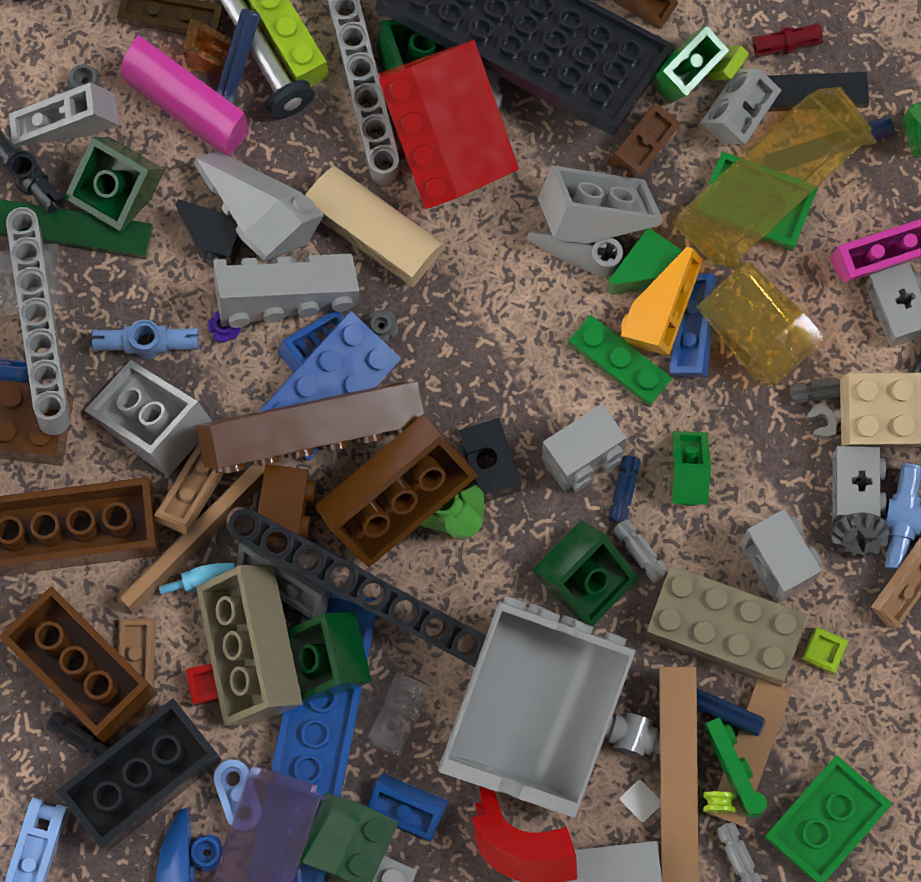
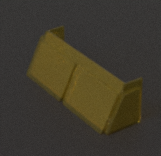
[672,87,877,269]

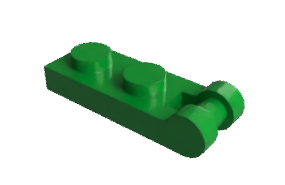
[703,717,767,818]

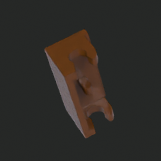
[606,102,682,178]

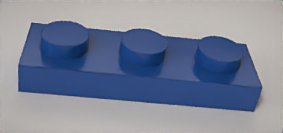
[670,273,718,377]

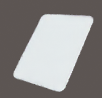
[620,780,660,822]

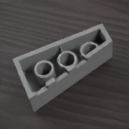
[213,253,359,328]

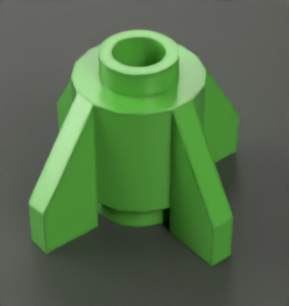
[421,485,484,540]

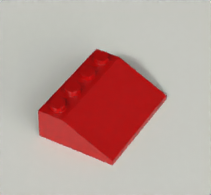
[376,39,519,210]

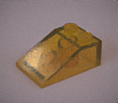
[696,261,826,386]

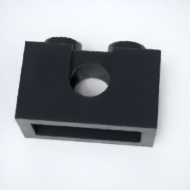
[454,418,522,503]

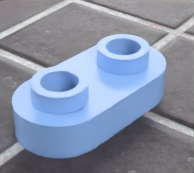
[214,760,263,832]

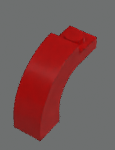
[472,786,578,882]

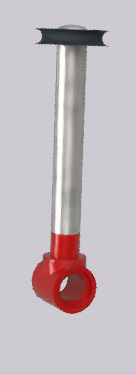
[220,0,315,120]

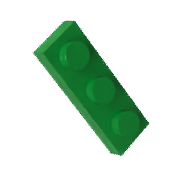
[568,315,672,407]

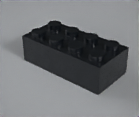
[56,698,222,853]

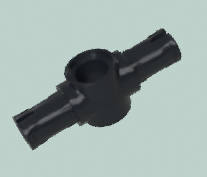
[0,130,65,214]

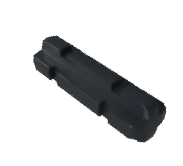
[46,712,112,760]

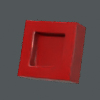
[186,663,219,706]

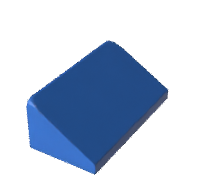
[367,773,448,842]

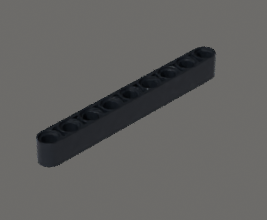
[226,506,487,667]

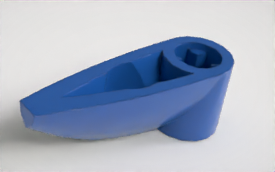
[156,808,195,882]

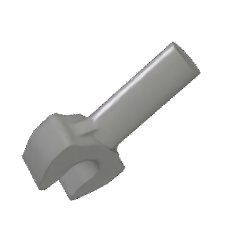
[806,402,841,440]

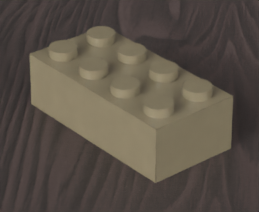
[196,565,303,726]
[644,565,808,687]

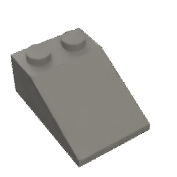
[538,165,663,244]
[84,360,212,476]

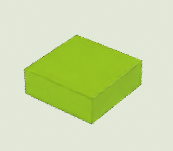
[707,46,749,81]
[801,626,849,675]

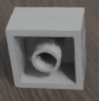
[541,403,627,493]
[740,509,822,604]

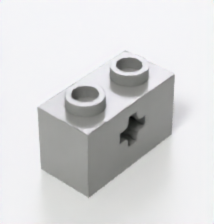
[865,262,921,348]
[832,446,886,523]

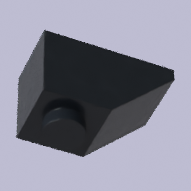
[176,199,242,267]

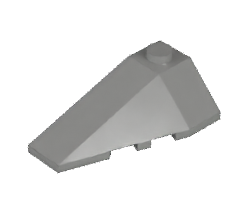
[194,151,324,261]

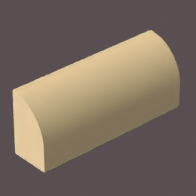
[305,167,446,288]

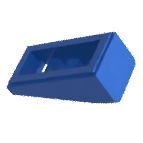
[278,311,343,372]

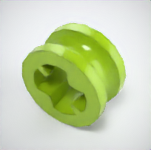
[703,791,737,814]

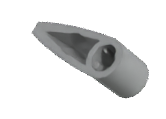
[527,231,623,277]

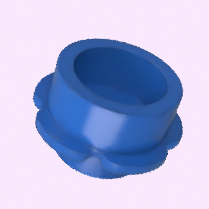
[189,835,225,871]

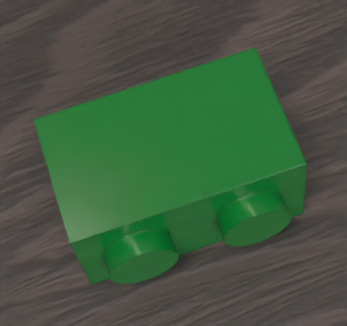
[651,26,730,104]

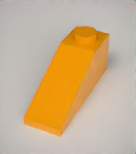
[621,247,703,356]

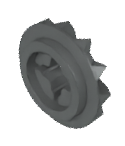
[831,512,890,558]

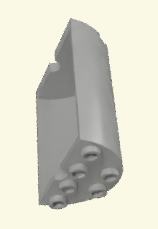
[438,596,636,818]

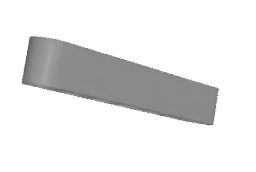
[327,0,400,185]
[6,207,70,435]

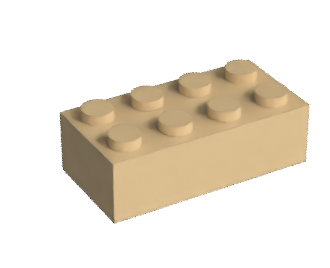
[840,373,921,447]

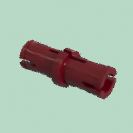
[752,23,823,58]

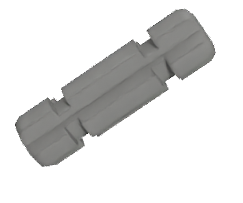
[614,519,668,583]
[717,822,762,882]

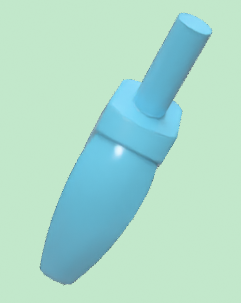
[159,563,235,595]

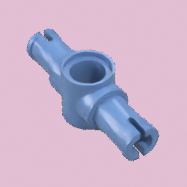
[92,319,199,359]
[883,463,921,571]

